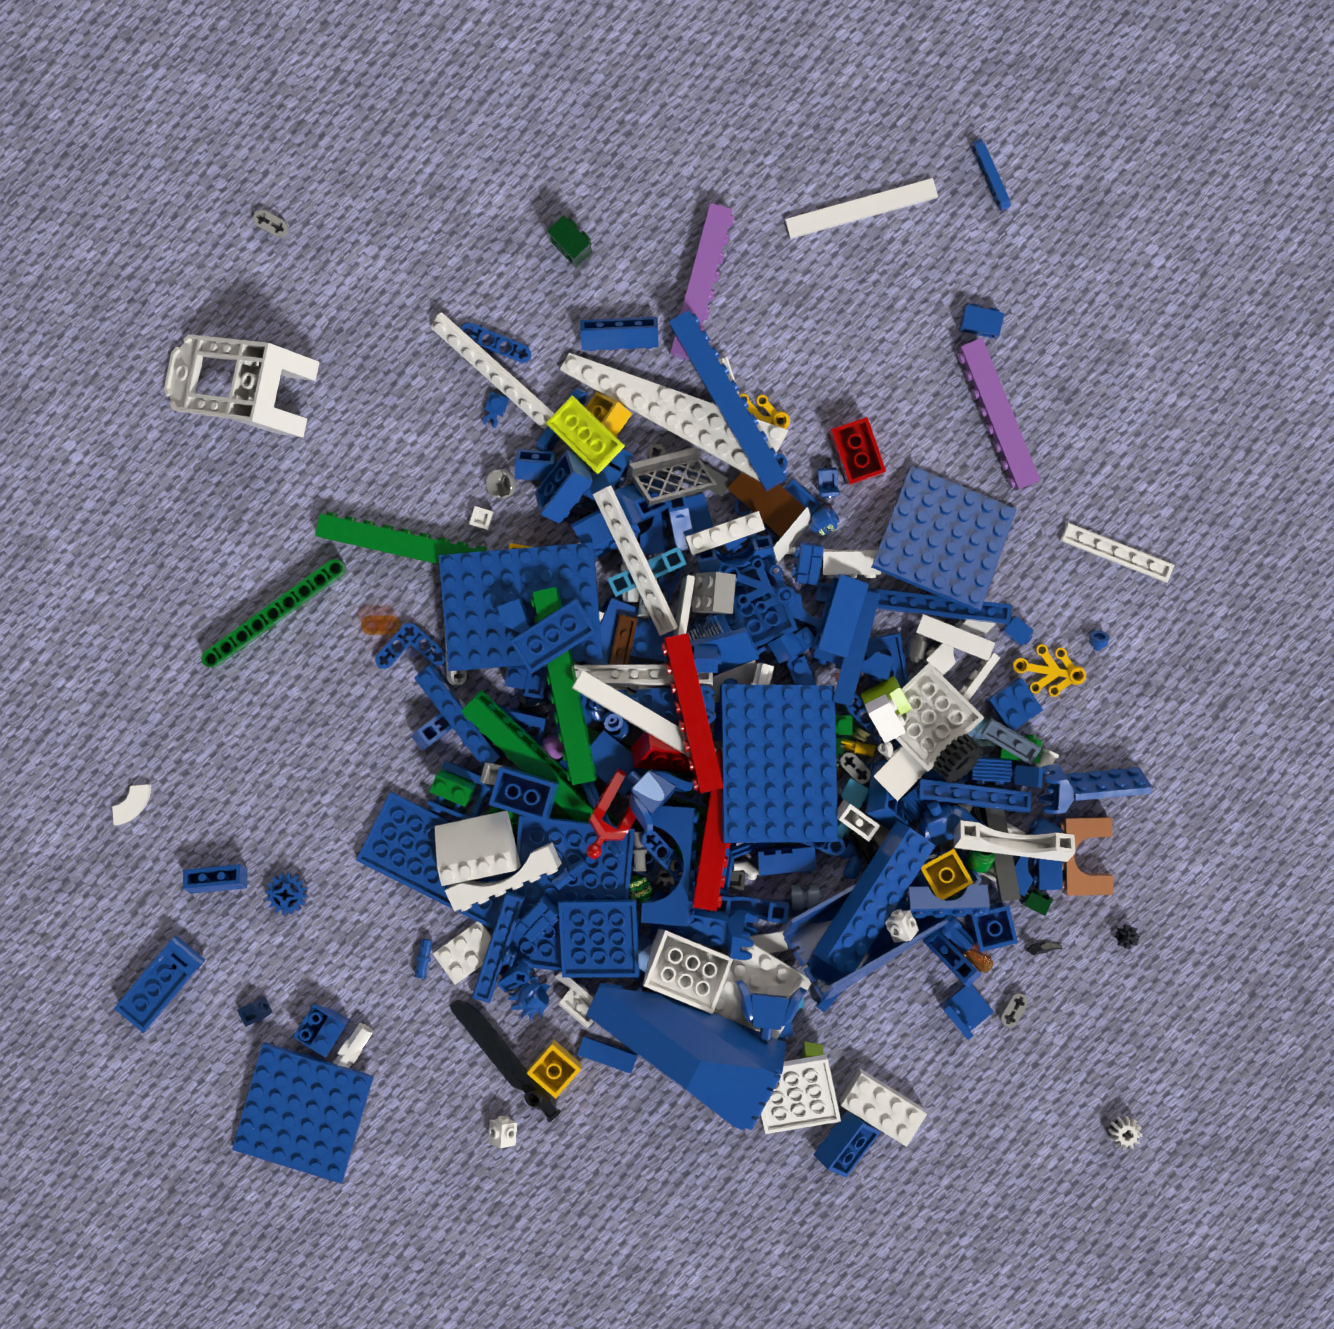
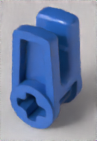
[497,958,533,992]

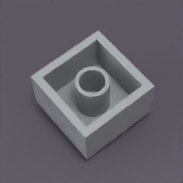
[692,572,736,614]

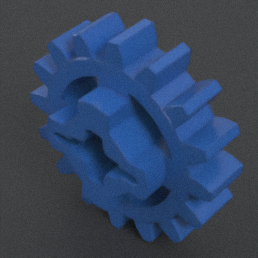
[265,872,308,915]

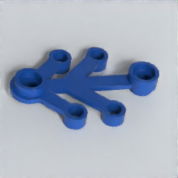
[725,558,796,613]

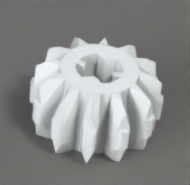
[1108,1116,1143,1150]

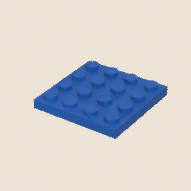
[708,558,798,647]
[558,900,640,978]

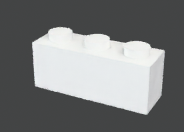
[821,550,881,578]

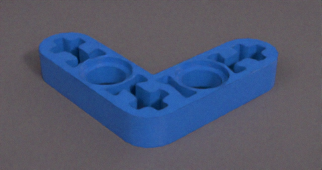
[375,623,446,669]

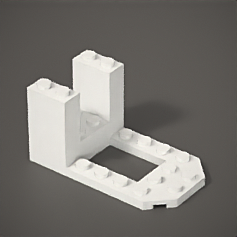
[164,334,319,437]

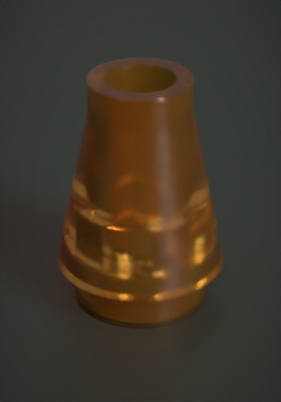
[964,948,994,973]

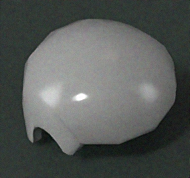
[486,469,516,498]

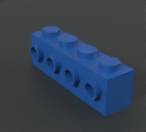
[580,317,659,351]

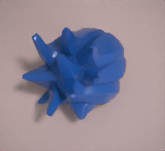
[508,976,551,1020]

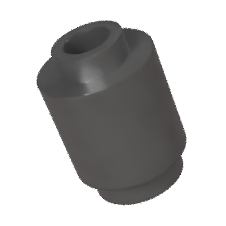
[905,634,927,663]

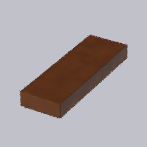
[607,614,638,665]

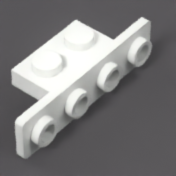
[555,971,594,1028]

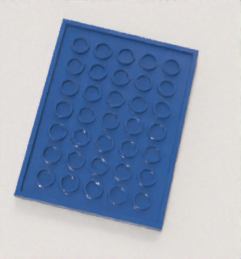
[439,542,603,671]
[720,684,838,843]
[507,815,636,979]

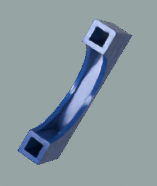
[641,804,700,926]

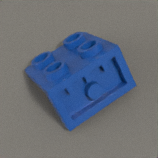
[940,984,993,1040]

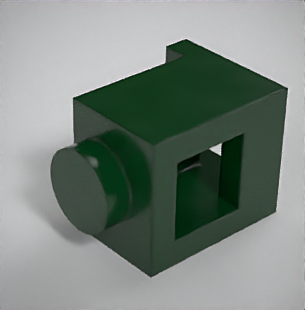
[1020,889,1053,916]

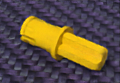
[842,738,876,757]

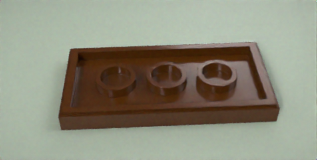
[727,472,810,538]

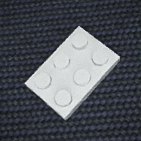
[433,922,492,985]

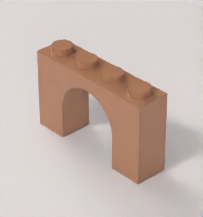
[1059,816,1114,896]

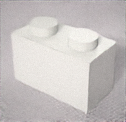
[865,694,906,743]
[837,800,880,841]

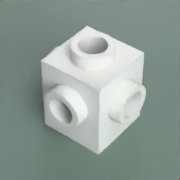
[885,910,919,943]
[488,1116,517,1148]

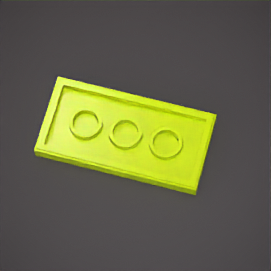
[546,395,625,474]

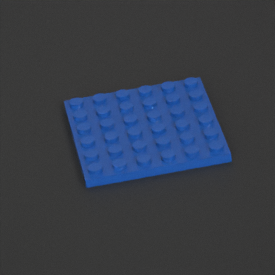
[871,465,1017,612]
[232,1042,374,1184]

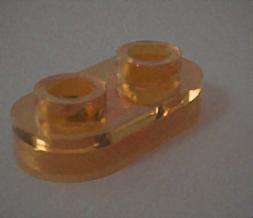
[361,616,401,635]

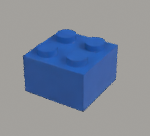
[986,678,1043,730]
[968,902,1018,952]

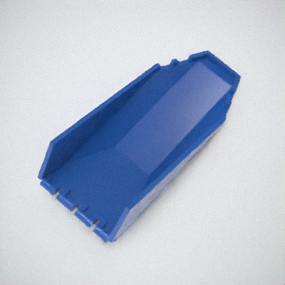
[783,848,982,1001]
[586,983,786,1131]

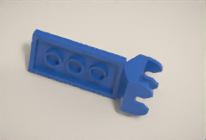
[1038,764,1153,814]
[650,909,759,960]

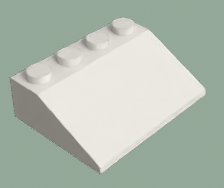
[435,810,521,886]
[643,929,733,1014]

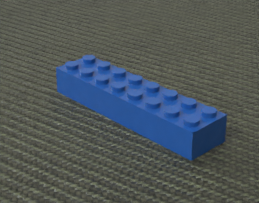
[812,821,936,975]

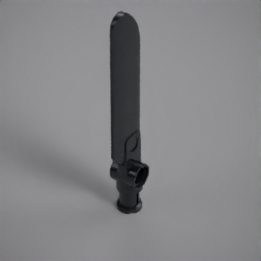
[450,1000,561,1122]

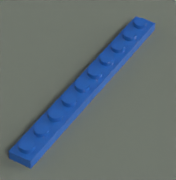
[816,582,1012,625]

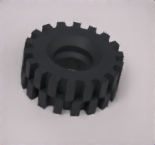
[933,734,983,783]

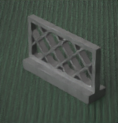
[626,447,717,506]

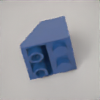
[614,479,670,526]
[293,1004,350,1058]

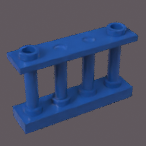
[427,760,494,819]

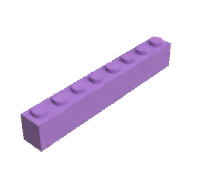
[671,203,735,361]
[957,338,1040,491]

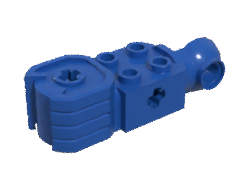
[617,685,717,730]

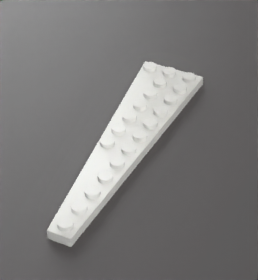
[560,353,789,481]

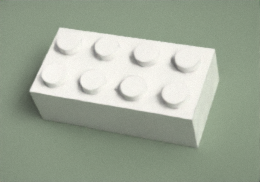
[839,1068,927,1147]

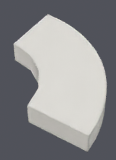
[112,784,151,826]

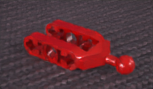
[586,768,636,859]

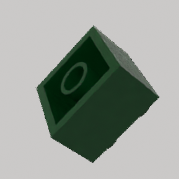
[547,215,592,268]

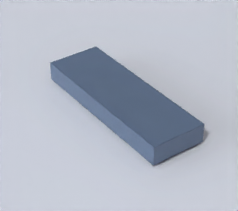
[980,718,1041,764]

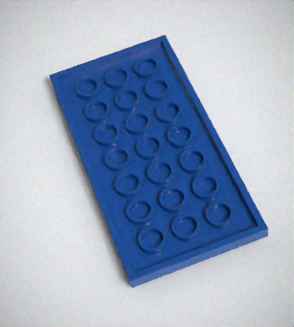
[356,791,515,929]

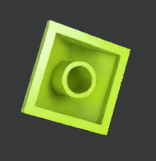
[861,676,912,715]

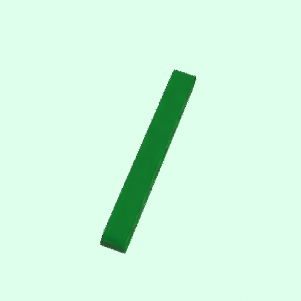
[201,559,346,667]

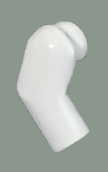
[732,860,758,880]

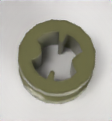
[852,726,870,743]

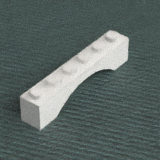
[954,820,1075,862]
[445,843,562,912]

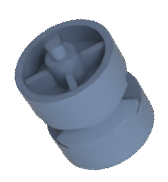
[785,884,824,910]

